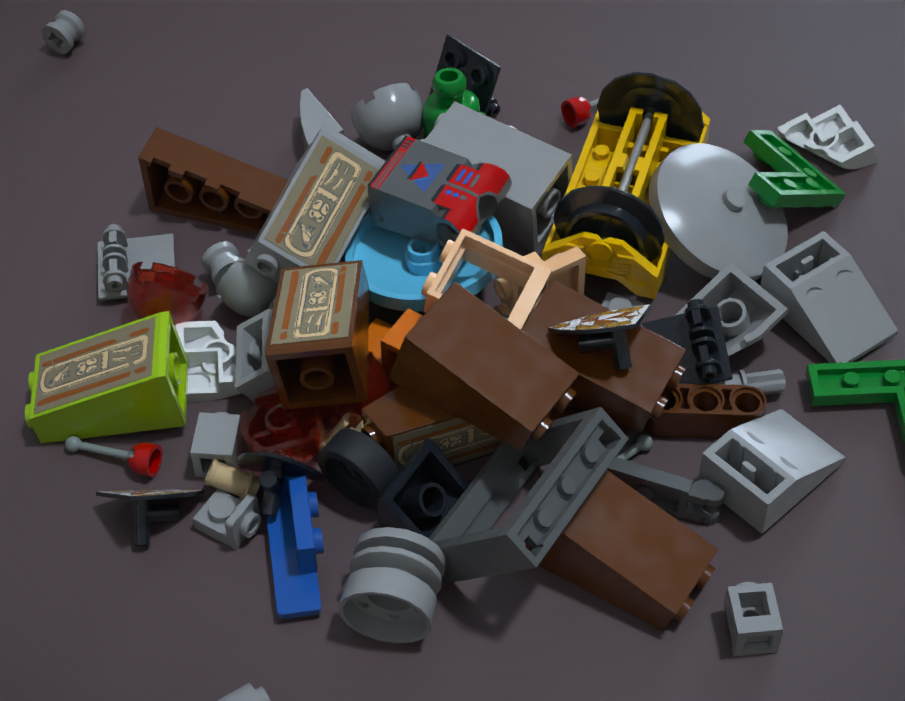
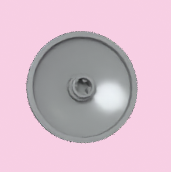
[649,143,788,281]

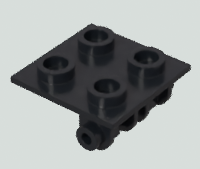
[429,34,501,118]
[639,299,733,384]

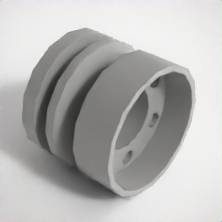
[338,527,446,644]

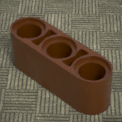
[644,383,767,439]

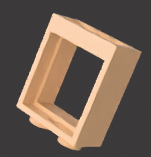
[421,228,552,330]

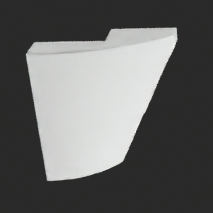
[777,105,877,169]
[176,321,241,403]

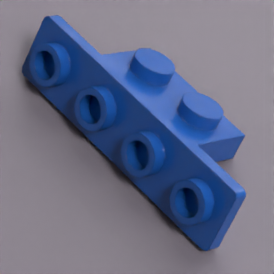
[262,472,324,619]

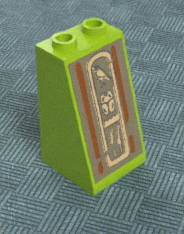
[25,311,189,444]

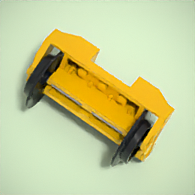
[542,72,710,299]

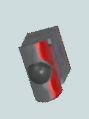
[367,135,512,248]

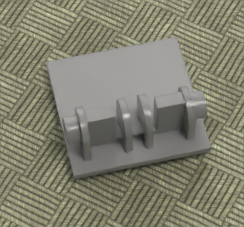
[98,224,176,301]

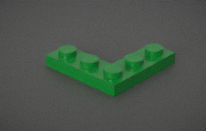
[743,130,846,209]
[805,360,905,446]

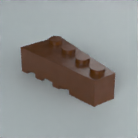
[138,127,288,235]

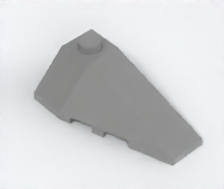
[676,262,789,356]

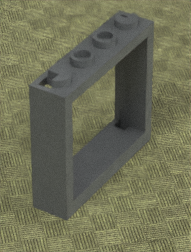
[428,407,629,584]

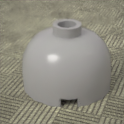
[351,83,423,151]
[216,248,278,318]

